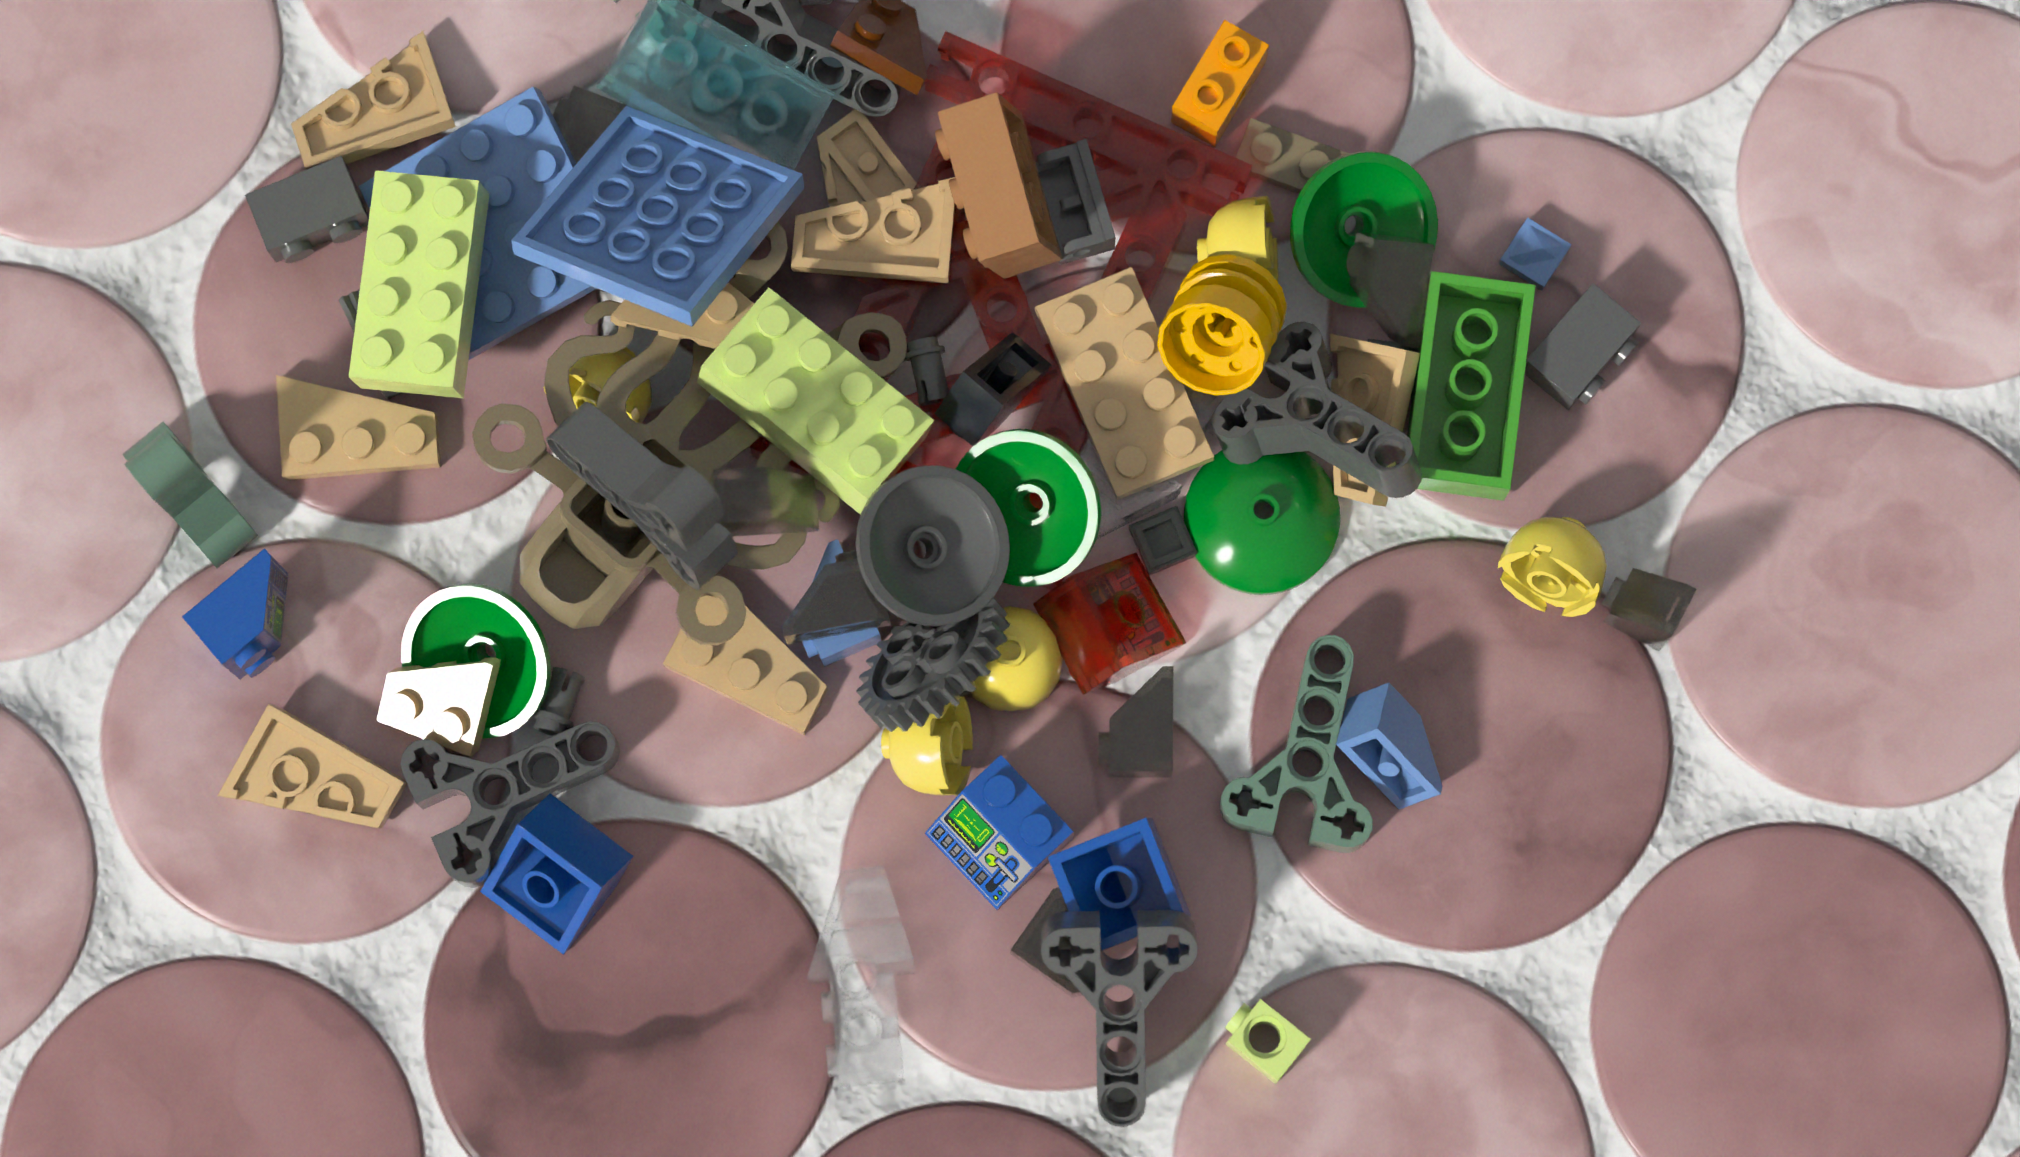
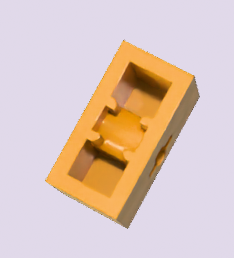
[1171,19,1269,147]

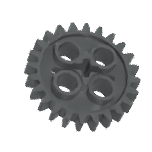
[857,597,1010,732]

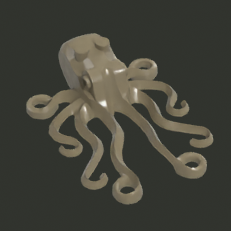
[472,222,907,646]

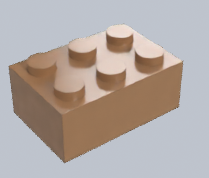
[935,92,1063,279]

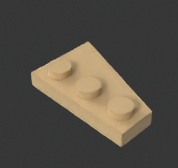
[291,31,456,170]
[791,177,956,283]
[1330,334,1420,507]
[276,375,441,481]
[663,595,828,736]
[217,704,407,828]

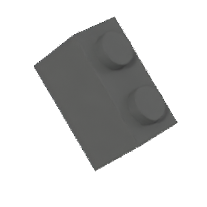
[245,156,369,263]
[1525,283,1641,411]

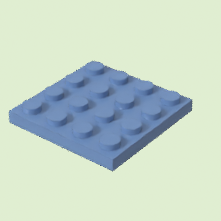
[359,86,597,360]
[511,105,805,327]

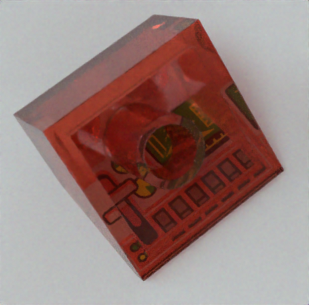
[1033,553,1187,695]

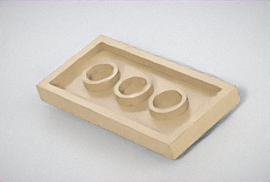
[1035,267,1214,500]

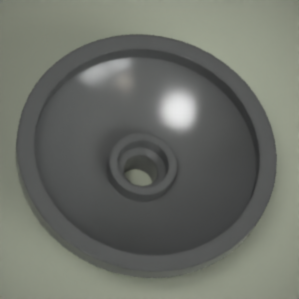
[856,465,1010,626]

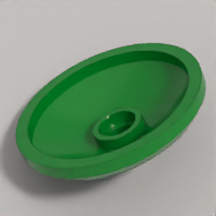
[1290,151,1438,308]
[955,429,1101,587]
[1184,450,1340,595]
[401,583,551,739]

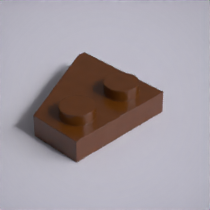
[830,0,927,95]

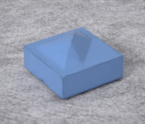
[1498,217,1571,291]

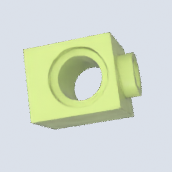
[1225,999,1311,1084]

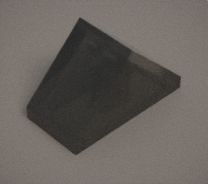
[1010,887,1082,997]

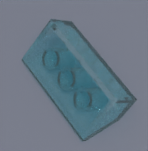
[596,0,836,170]

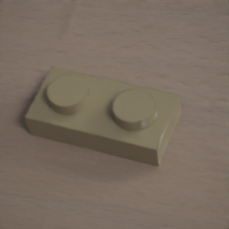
[1232,118,1347,194]

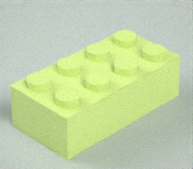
[349,171,490,398]
[697,287,934,515]

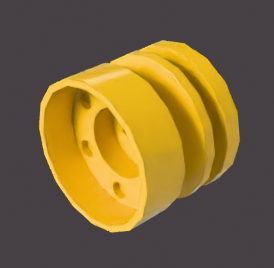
[1157,254,1287,396]

